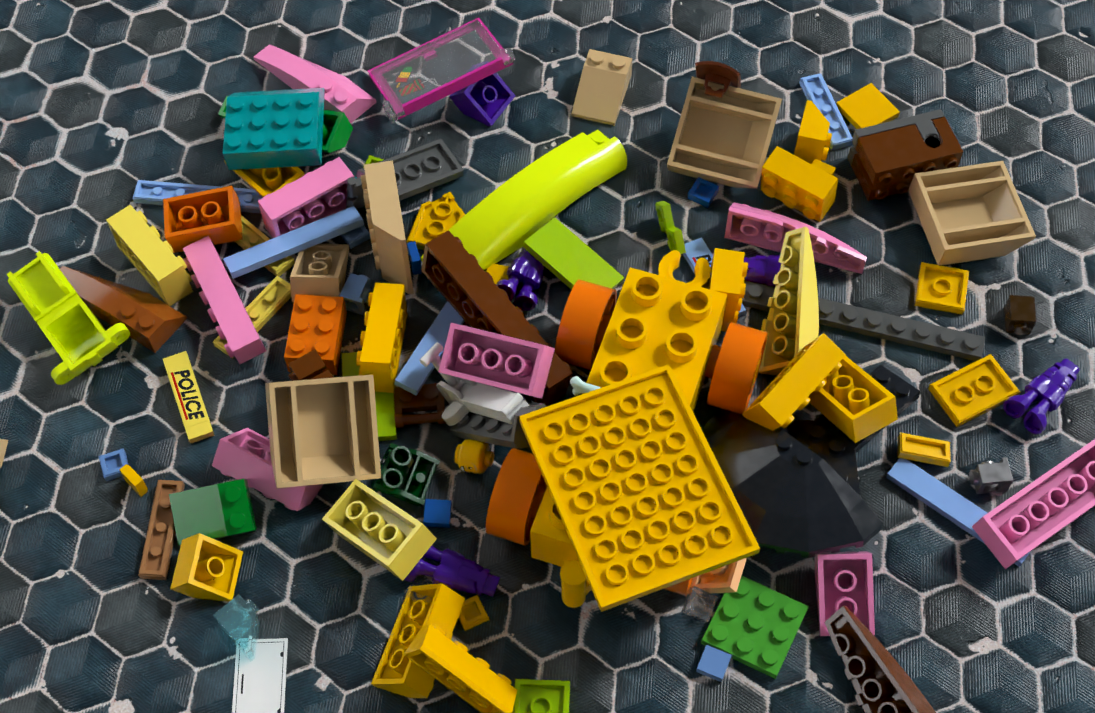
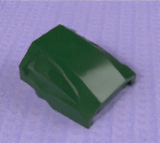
[371,443,440,507]

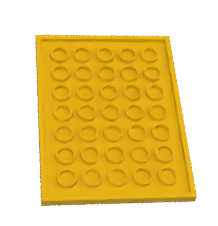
[519,364,760,612]

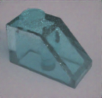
[213,594,260,662]

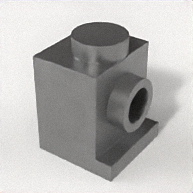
[969,457,1013,494]

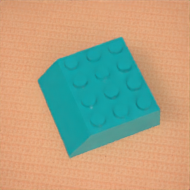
[223,88,325,170]

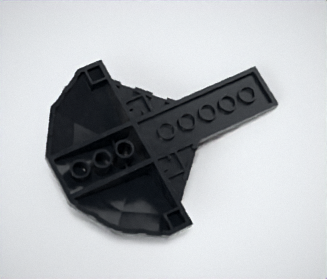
[703,365,920,558]

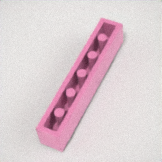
[183,236,266,364]

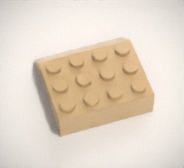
[667,77,782,189]
[361,160,414,294]
[908,161,1036,266]
[265,375,381,488]

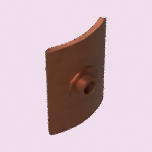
[695,61,741,98]

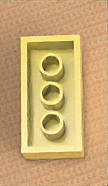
[106,205,193,306]
[322,479,437,581]

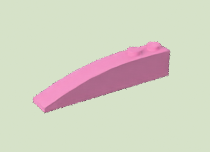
[253,44,376,123]
[724,202,867,274]

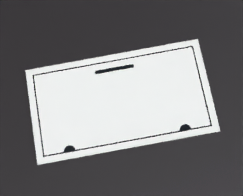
[232,638,288,713]

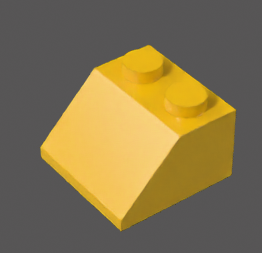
[794,100,832,164]
[170,533,243,602]

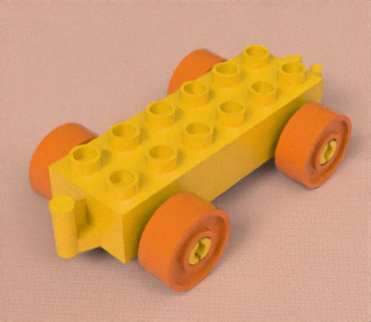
[486,250,768,608]

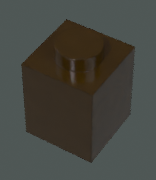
[1004,295,1036,335]

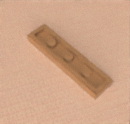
[138,480,185,580]

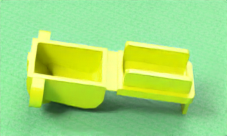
[7,251,130,385]

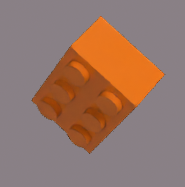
[163,186,243,253]
[284,294,347,375]

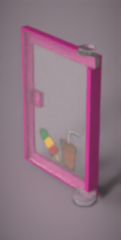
[368,18,515,124]

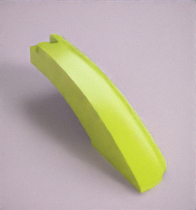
[420,130,627,270]

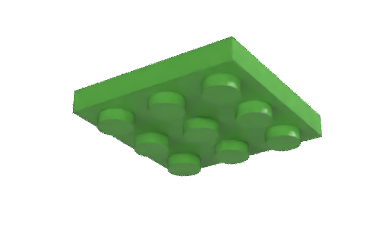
[701,576,809,679]

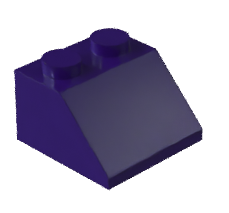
[449,63,515,126]

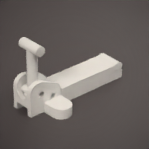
[419,342,529,426]

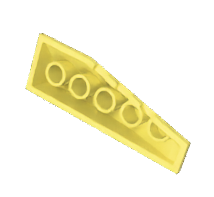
[759,227,819,375]

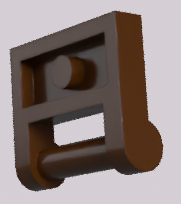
[394,383,446,429]

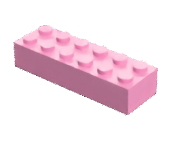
[972,439,1095,569]

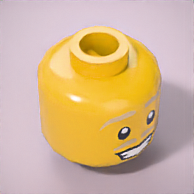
[454,439,494,474]

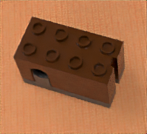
[848,109,963,201]

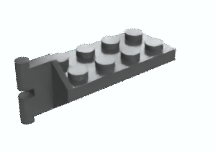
[346,139,464,209]
[449,401,546,449]

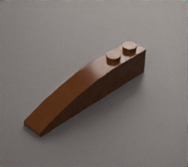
[824,605,936,713]

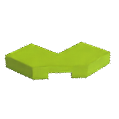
[655,201,686,254]

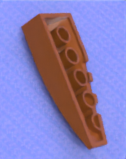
[60,266,187,353]

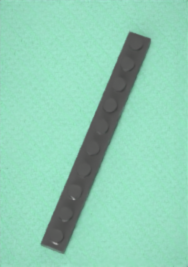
[742,281,985,361]

